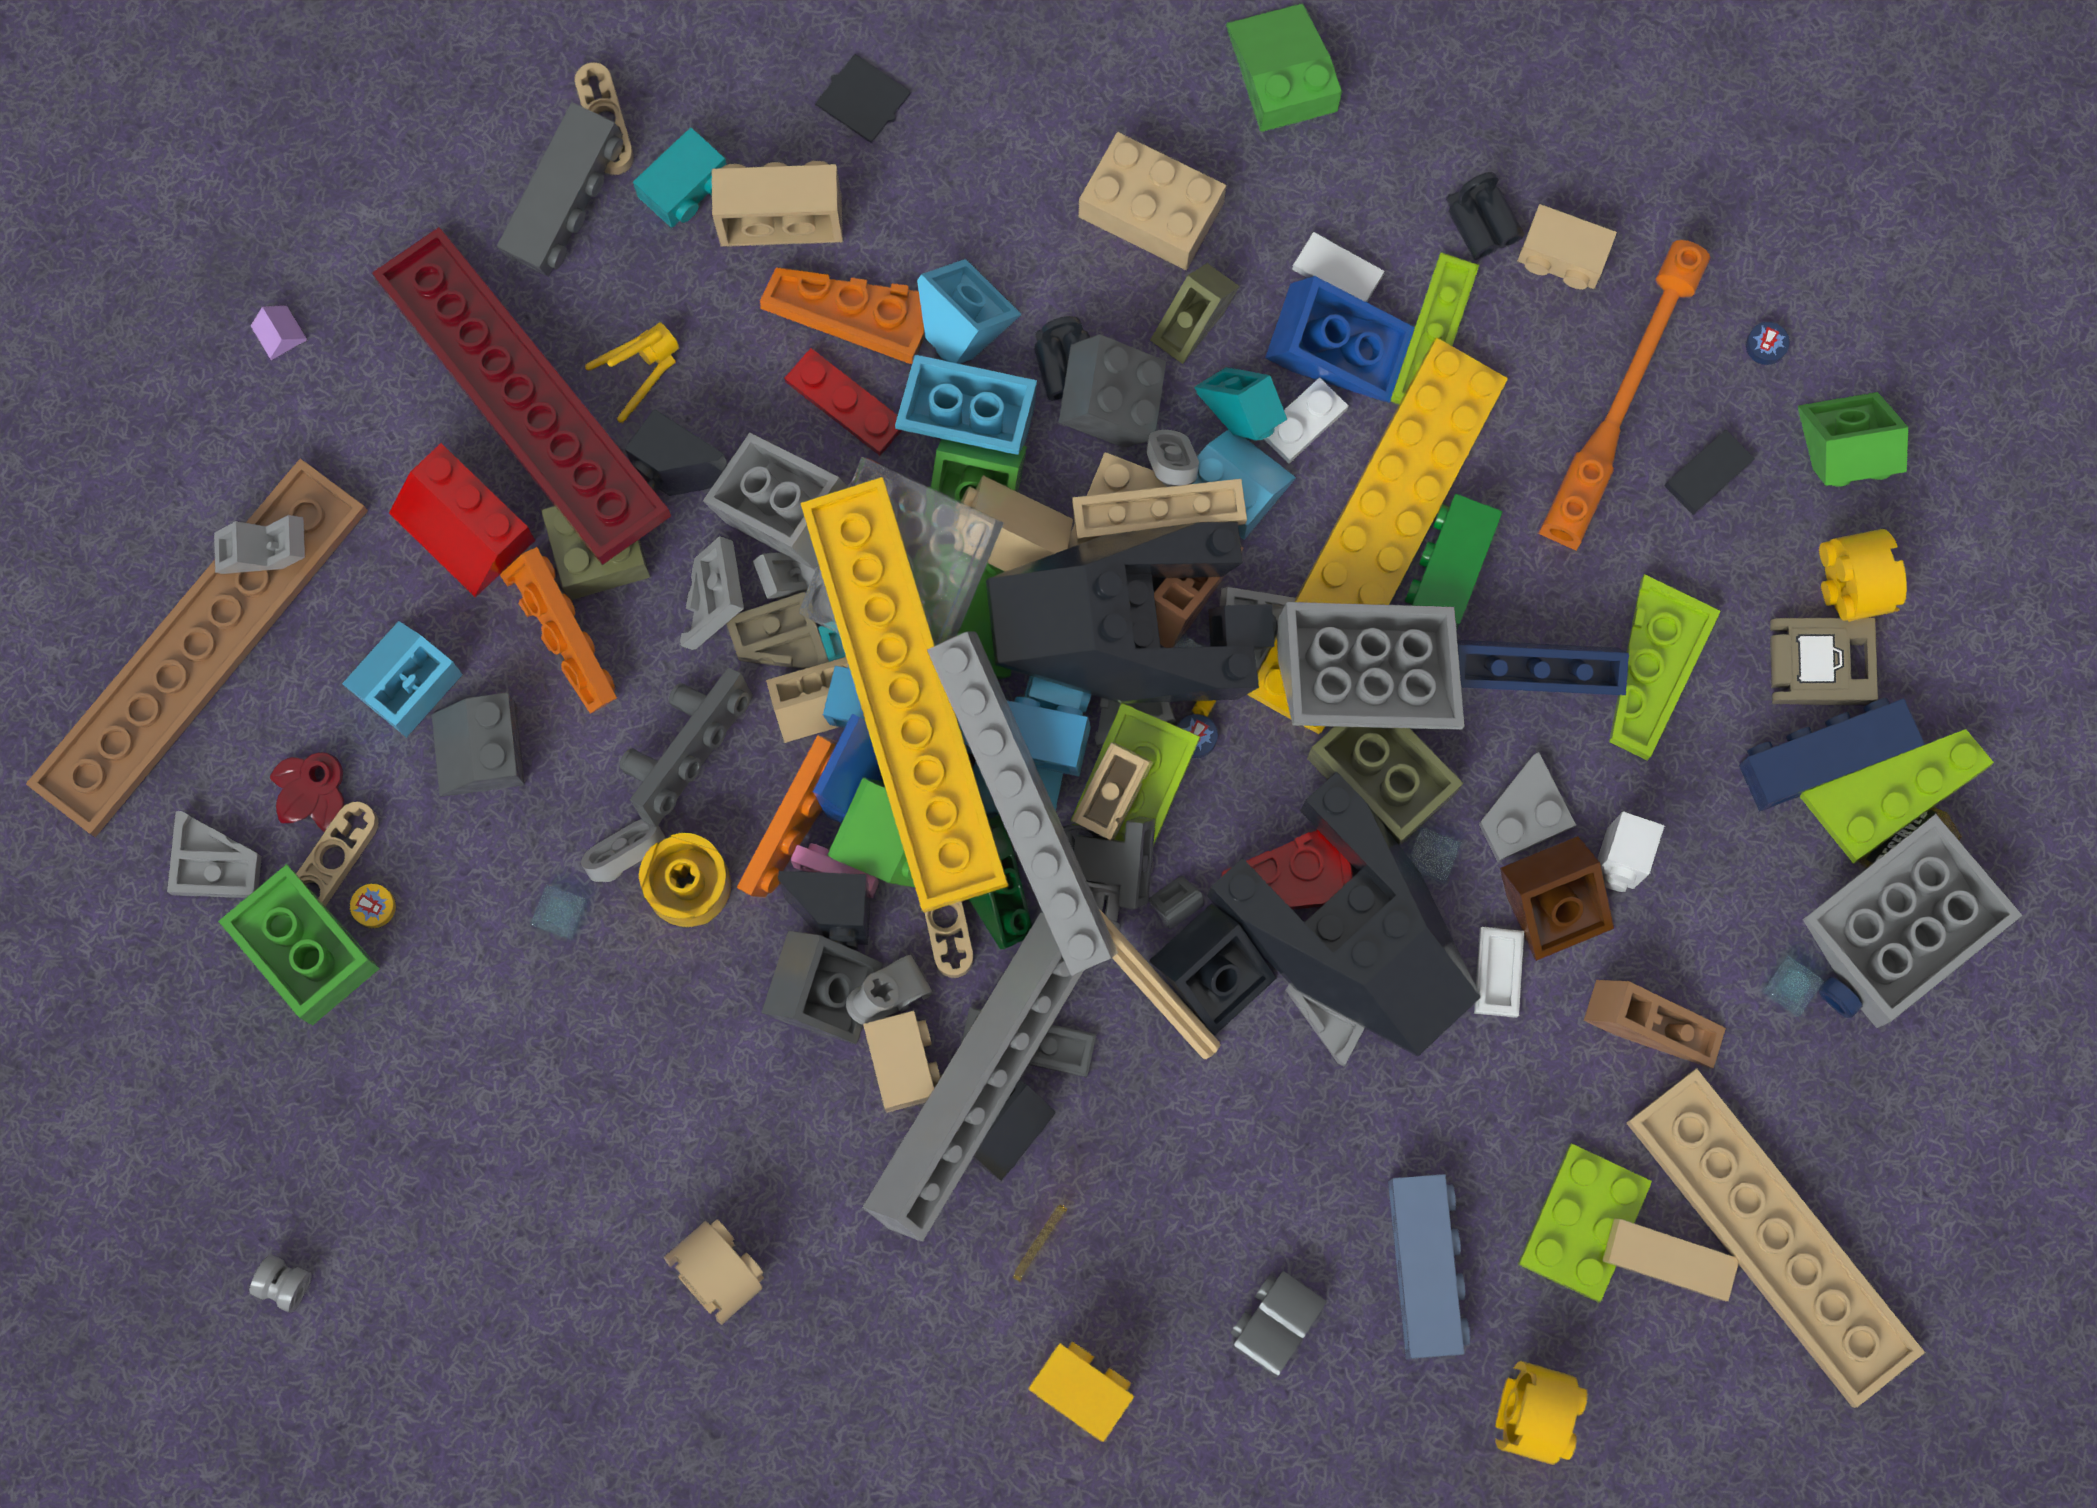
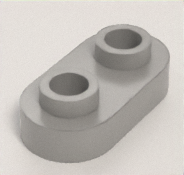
[1147,430,1199,487]
[581,819,665,882]

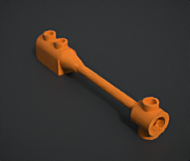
[1538,240,1710,550]

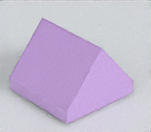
[251,306,307,360]

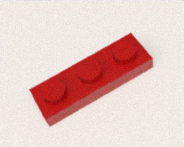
[784,348,902,456]

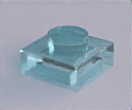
[1761,955,1824,1017]

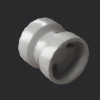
[249,1254,312,1313]

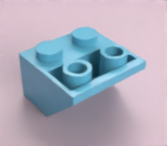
[342,621,463,738]

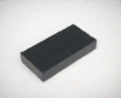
[1665,430,1755,515]

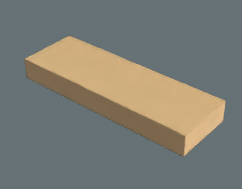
[1603,1219,1739,1302]

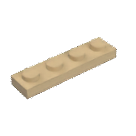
[1072,479,1247,543]

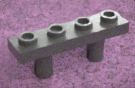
[620,667,753,827]

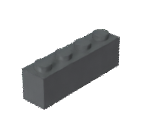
[496,102,623,277]

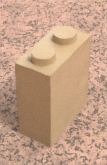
[954,476,1073,572]

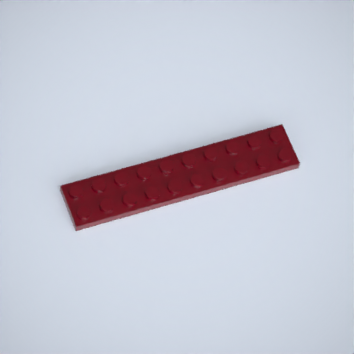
[372,227,671,565]

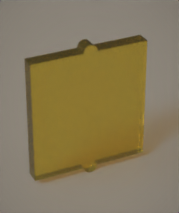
[1013,1204,1067,1282]

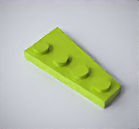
[1609,574,1721,761]
[1800,729,1994,864]

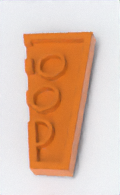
[760,268,925,364]
[500,547,617,714]
[736,735,838,898]

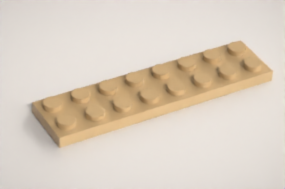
[1627,1069,1925,1408]

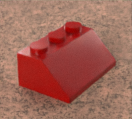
[389,443,536,598]

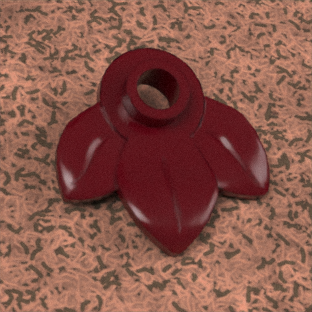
[270,752,344,832]

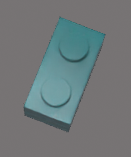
[633,127,727,228]

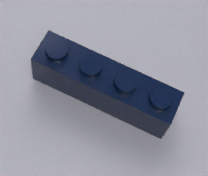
[1457,640,1629,695]
[1739,698,1925,812]

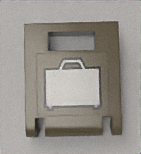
[1770,618,1878,705]

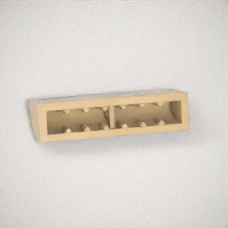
[766,657,848,743]

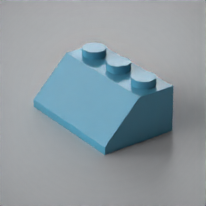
[895,355,1037,455]

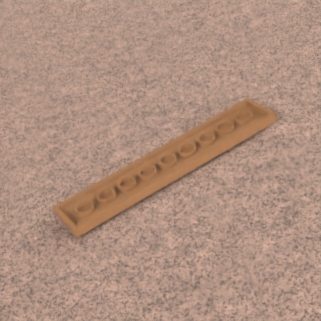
[26,459,368,837]

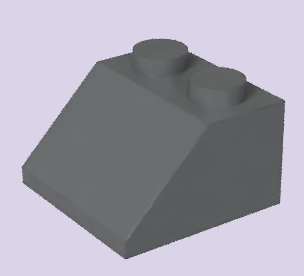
[432,693,525,797]
[761,931,883,1045]

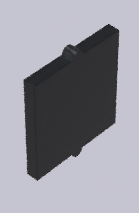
[815,54,911,143]

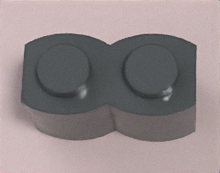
[1230,1271,1327,1378]

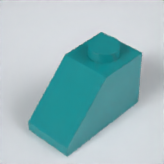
[1194,367,1288,441]

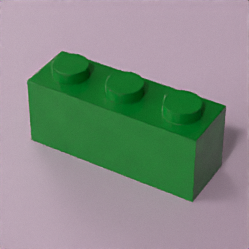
[1404,494,1503,631]

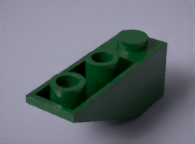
[969,813,1032,949]

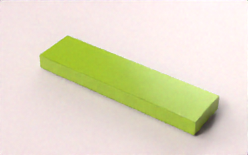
[1391,253,1479,404]

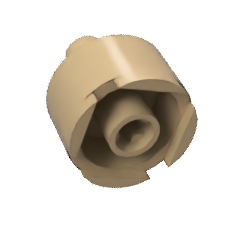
[664,1219,764,1325]

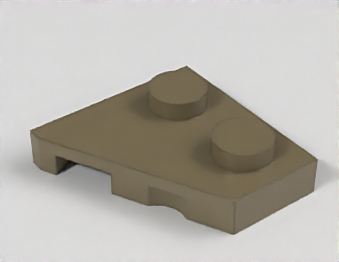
[726,592,829,669]

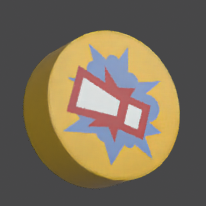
[350,884,396,928]

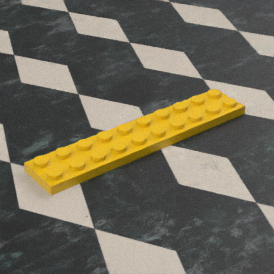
[1247,338,1508,734]
[800,477,1008,913]

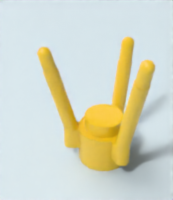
[585,322,679,423]

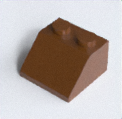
[1500,836,1614,961]

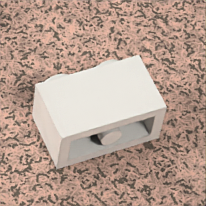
[1598,812,1664,892]

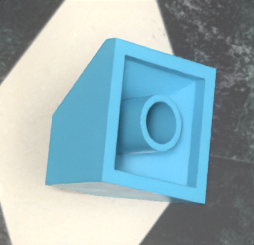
[917,259,1021,364]

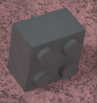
[1059,334,1166,447]

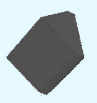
[1148,876,1204,930]

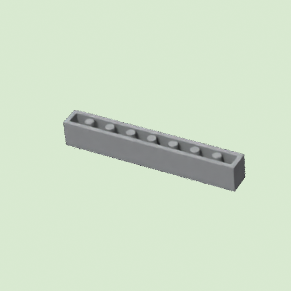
[927,632,1118,976]
[862,912,1084,1242]

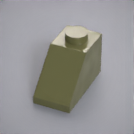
[1150,263,1240,364]

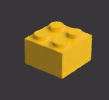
[1029,1342,1134,1442]

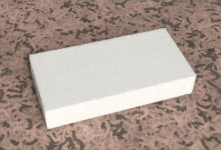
[1292,232,1384,302]
[1474,927,1524,1018]

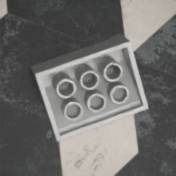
[1277,602,1464,730]
[1803,814,2022,1028]

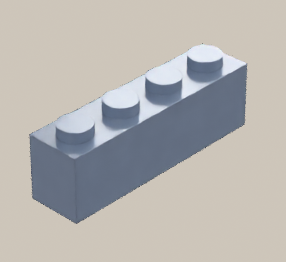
[1388,1174,1470,1359]

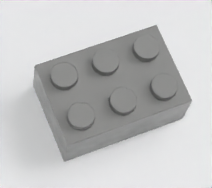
[703,433,849,570]

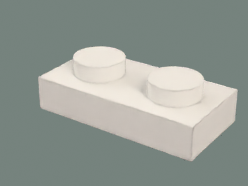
[1264,377,1348,464]

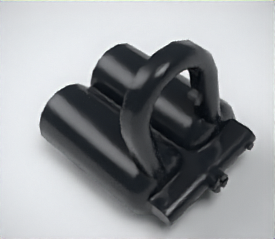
[1446,172,1524,260]
[1034,316,1090,401]

